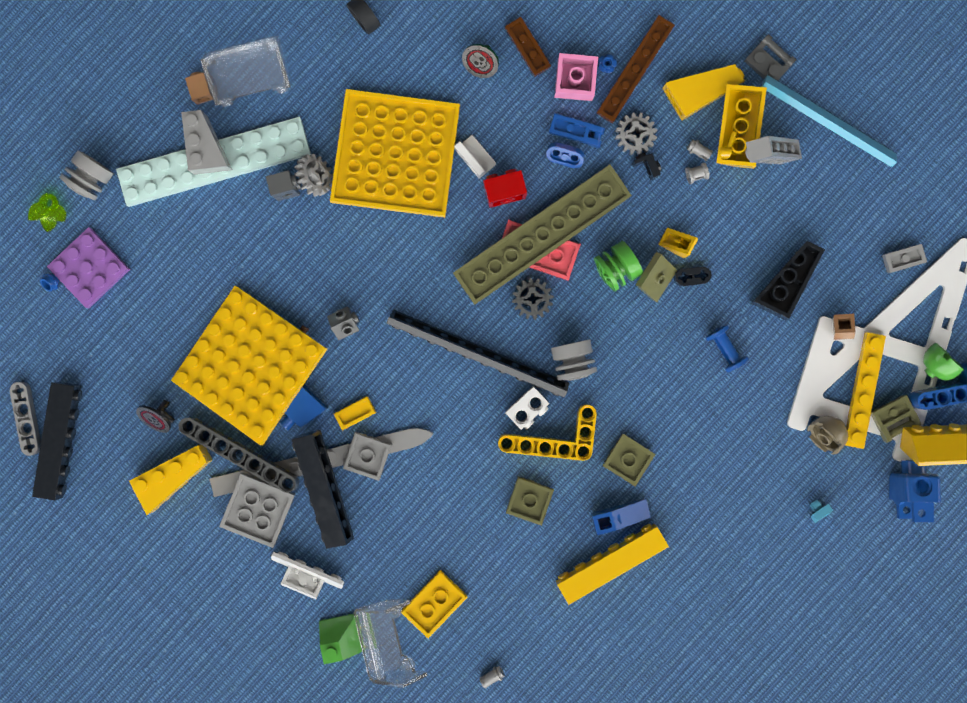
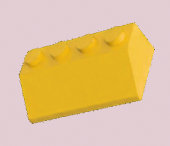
[716,84,767,169]
[900,423,967,466]

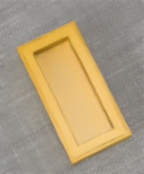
[334,396,377,431]

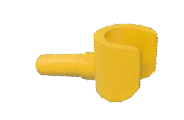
[720,132,737,159]

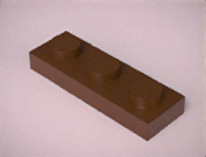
[505,17,551,77]

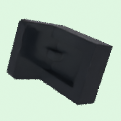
[632,152,662,180]

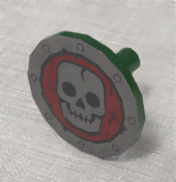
[462,44,499,78]

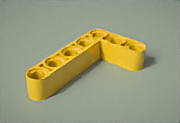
[498,404,596,461]

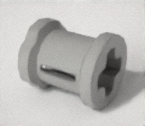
[685,163,709,184]

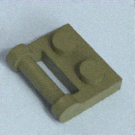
[871,395,921,443]

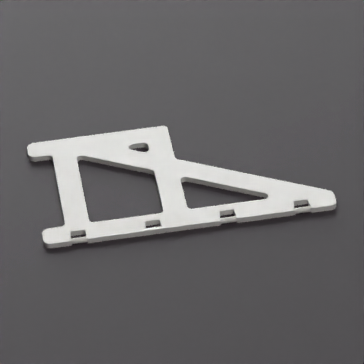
[787,238,967,462]

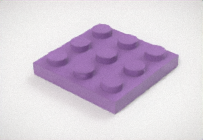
[47,227,130,309]

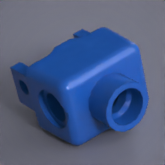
[889,460,941,522]

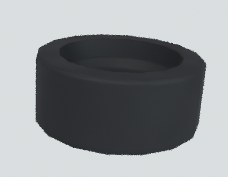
[346,0,381,35]

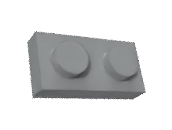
[882,244,927,274]

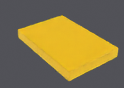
[401,570,468,638]

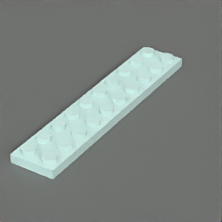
[116,117,311,207]

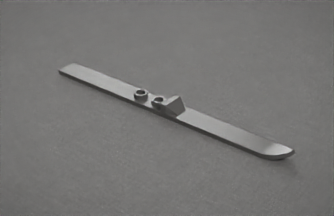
[210,428,433,497]

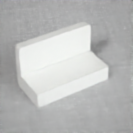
[454,135,496,179]

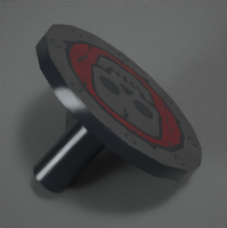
[136,400,175,433]

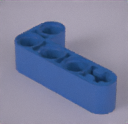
[908,362,967,410]

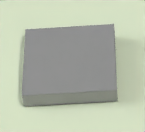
[343,432,392,481]

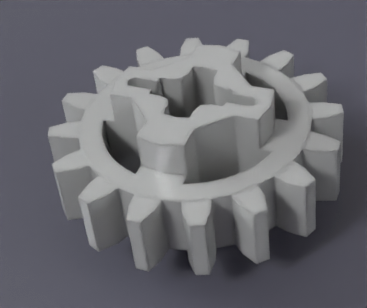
[615,113,657,155]
[294,154,333,197]

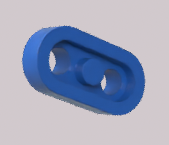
[546,142,585,168]

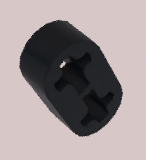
[674,267,712,287]

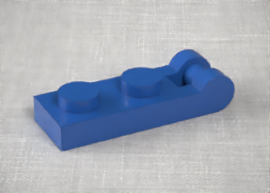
[549,113,605,148]

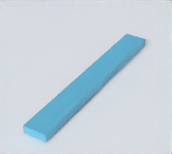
[762,75,897,167]

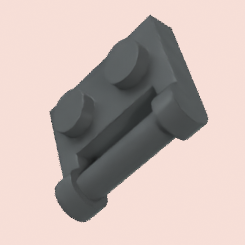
[744,34,797,81]

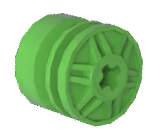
[593,240,643,292]

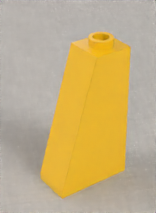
[662,64,745,121]

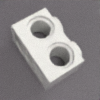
[505,386,549,430]

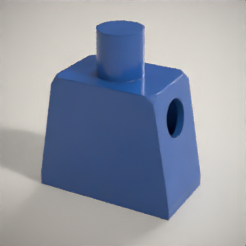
[280,385,328,430]

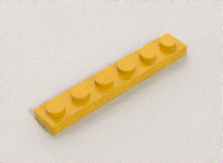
[846,332,886,449]

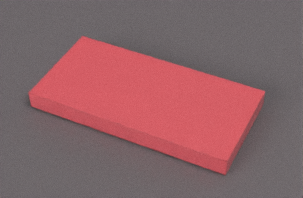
[502,220,581,281]

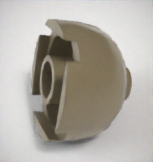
[807,416,848,455]

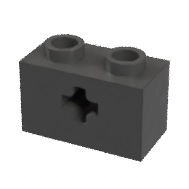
[265,171,301,201]

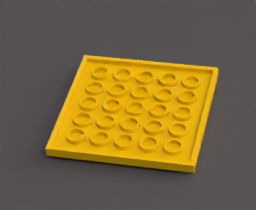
[330,89,460,218]
[171,286,327,445]

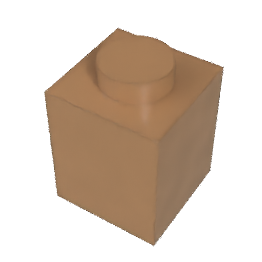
[185,72,215,105]
[833,314,856,340]

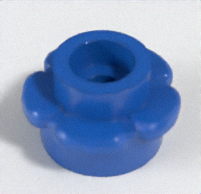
[598,54,617,73]
[40,274,59,292]

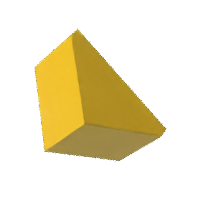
[658,228,698,259]

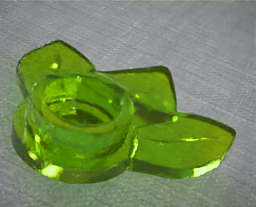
[28,193,66,232]

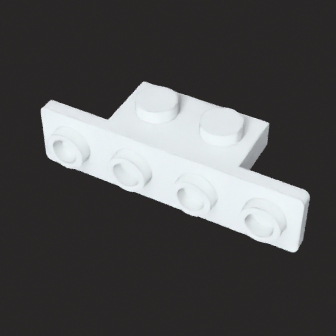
[271,552,344,599]

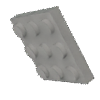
[219,473,295,548]

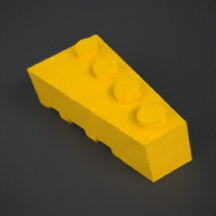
[129,444,213,515]

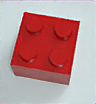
[483,169,527,208]

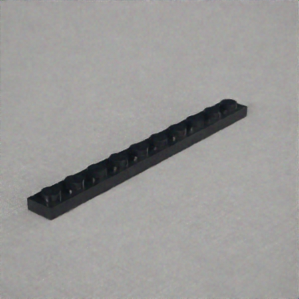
[386,310,569,398]

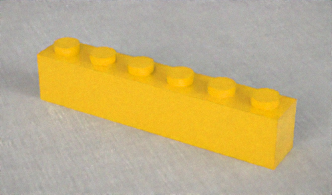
[556,524,669,605]

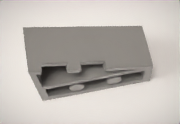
[181,110,232,175]

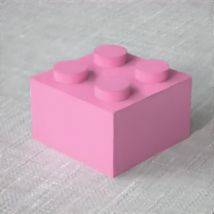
[554,53,598,101]

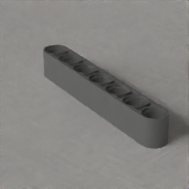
[178,417,300,493]

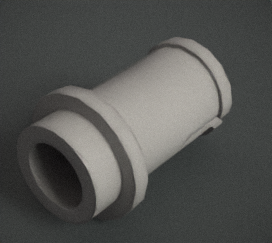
[687,140,713,161]
[479,666,505,689]

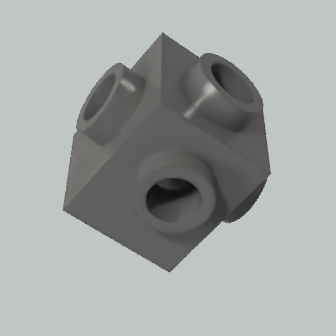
[327,306,360,340]

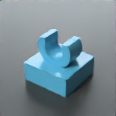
[810,500,833,523]

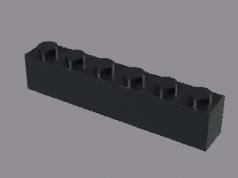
[32,382,82,501]
[292,430,354,549]

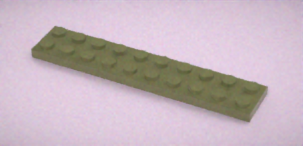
[452,164,632,305]

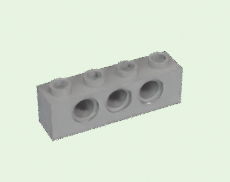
[745,136,802,165]

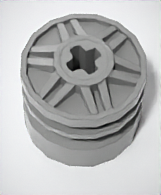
[59,150,114,201]
[551,339,597,381]

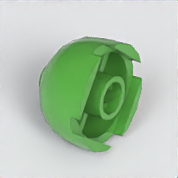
[923,343,964,380]

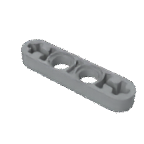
[10,382,41,456]

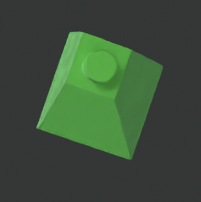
[319,613,364,664]

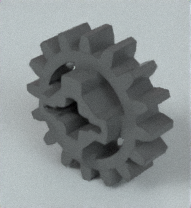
[512,278,554,320]

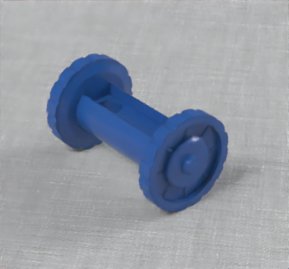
[705,325,749,372]

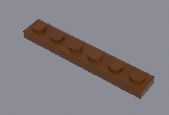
[597,15,675,124]

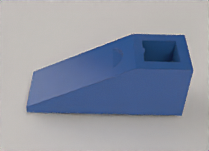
[590,499,651,535]

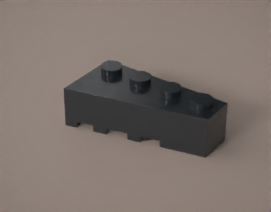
[750,241,825,321]

